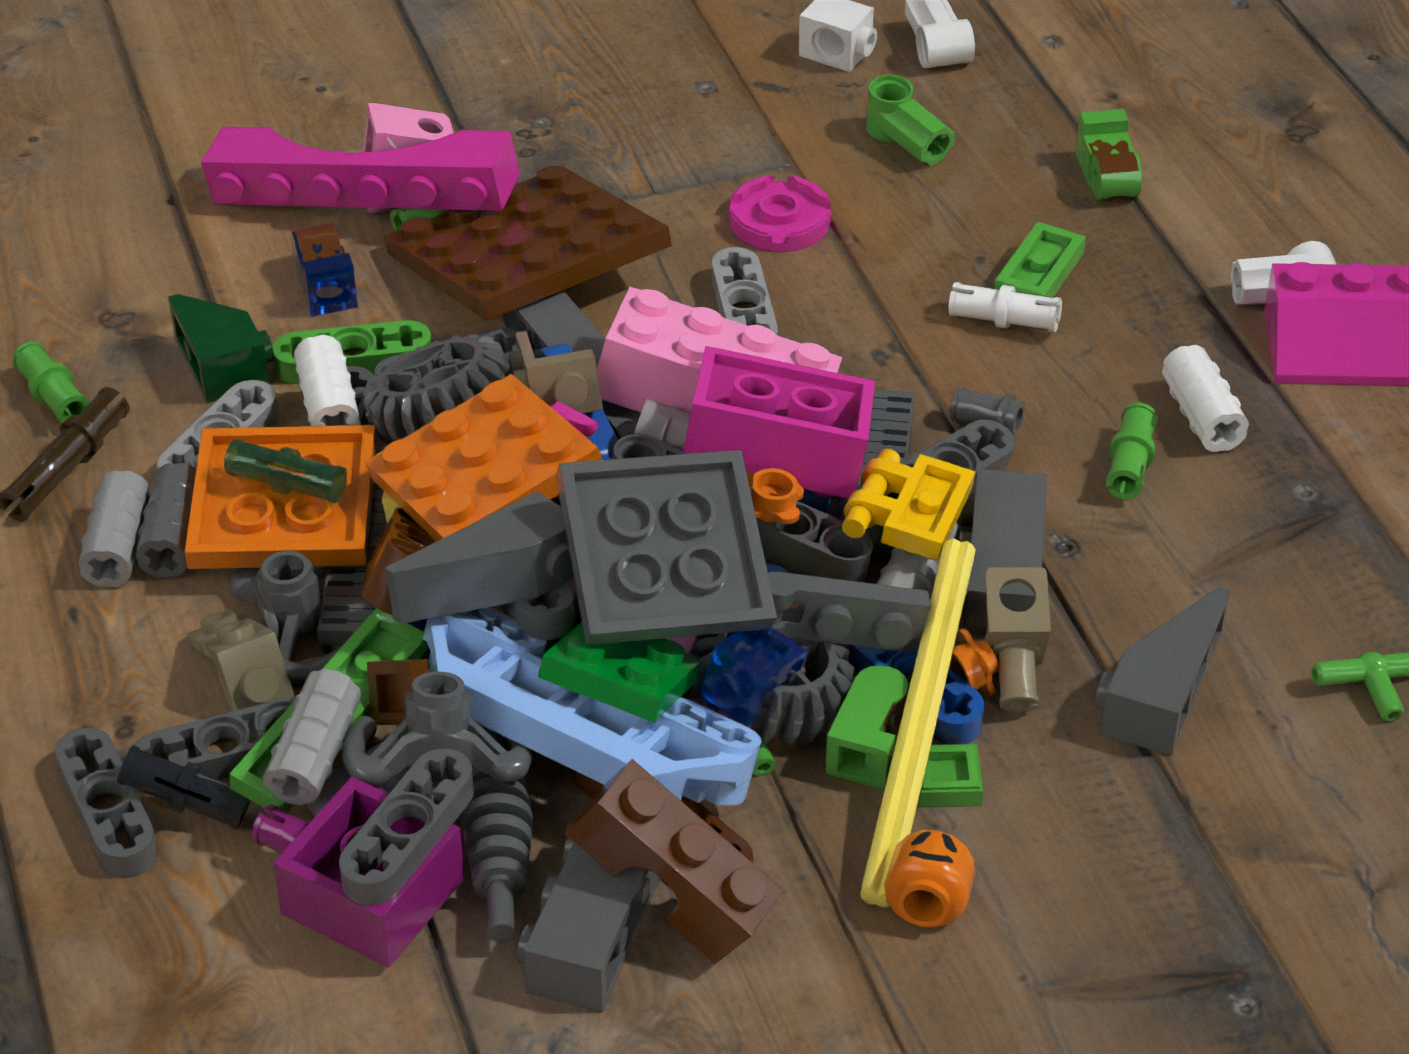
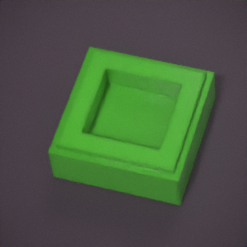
[918,744,983,807]

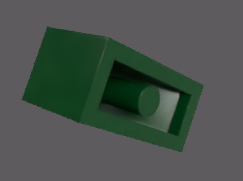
[168,294,274,403]

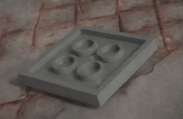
[556,450,777,645]

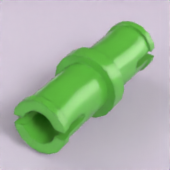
[12,341,90,423]
[1106,402,1158,500]

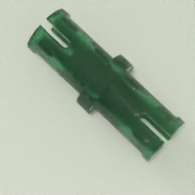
[224,438,347,503]

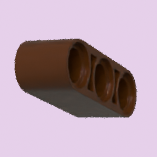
[361,507,436,615]

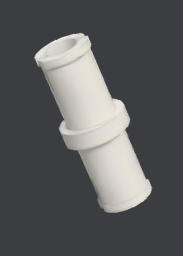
[948,282,1062,332]

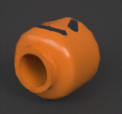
[884,830,975,928]

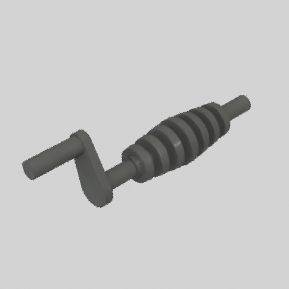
[420,653,533,942]

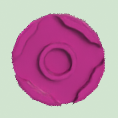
[728,175,831,252]

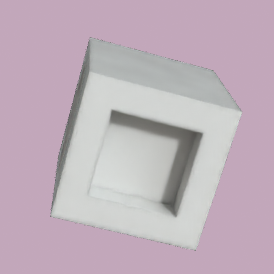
[799,0,877,72]

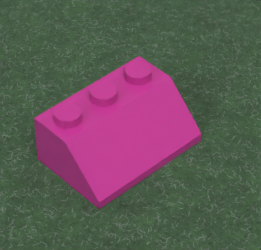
[1264,262,1409,386]
[682,346,875,498]

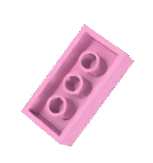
[597,287,842,413]

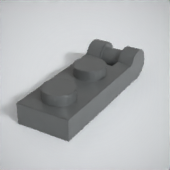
[748,572,931,653]

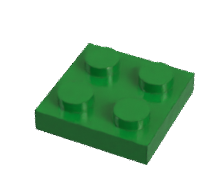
[537,622,702,723]

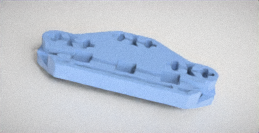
[423,607,761,805]

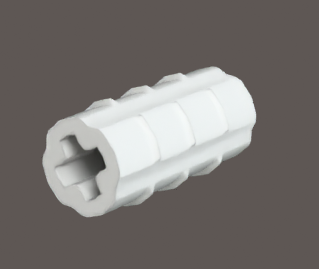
[294,335,361,426]
[1162,345,1249,452]

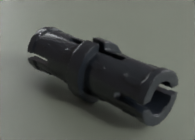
[117,745,251,830]

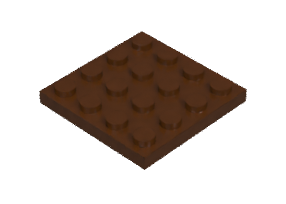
[384,166,672,321]

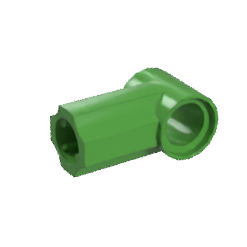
[866,75,955,167]

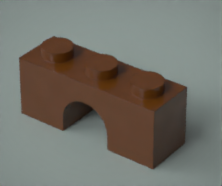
[565,759,784,964]

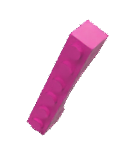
[201,127,520,211]

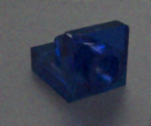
[700,627,808,726]

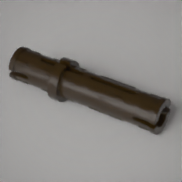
[0,387,130,522]

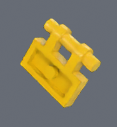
[842,449,976,561]

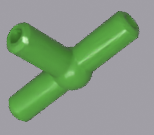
[1311,651,1409,721]

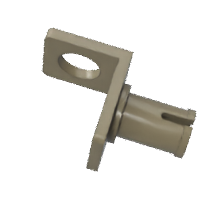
[985,567,1051,713]

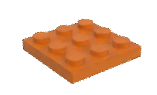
[365,374,603,542]
[185,425,377,569]

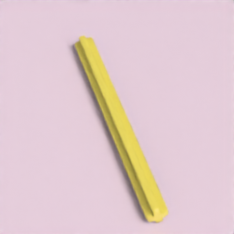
[860,538,976,908]

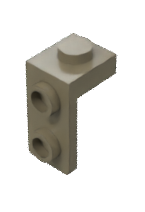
[508,331,603,413]
[187,610,294,712]

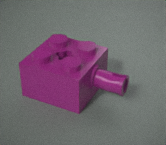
[252,777,465,968]

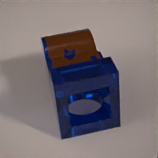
[291,223,358,317]

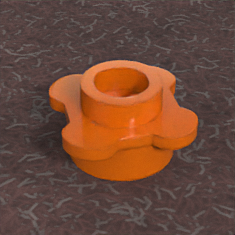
[752,468,804,524]
[949,628,999,697]

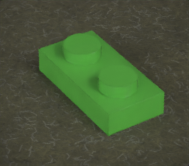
[995,221,1086,298]

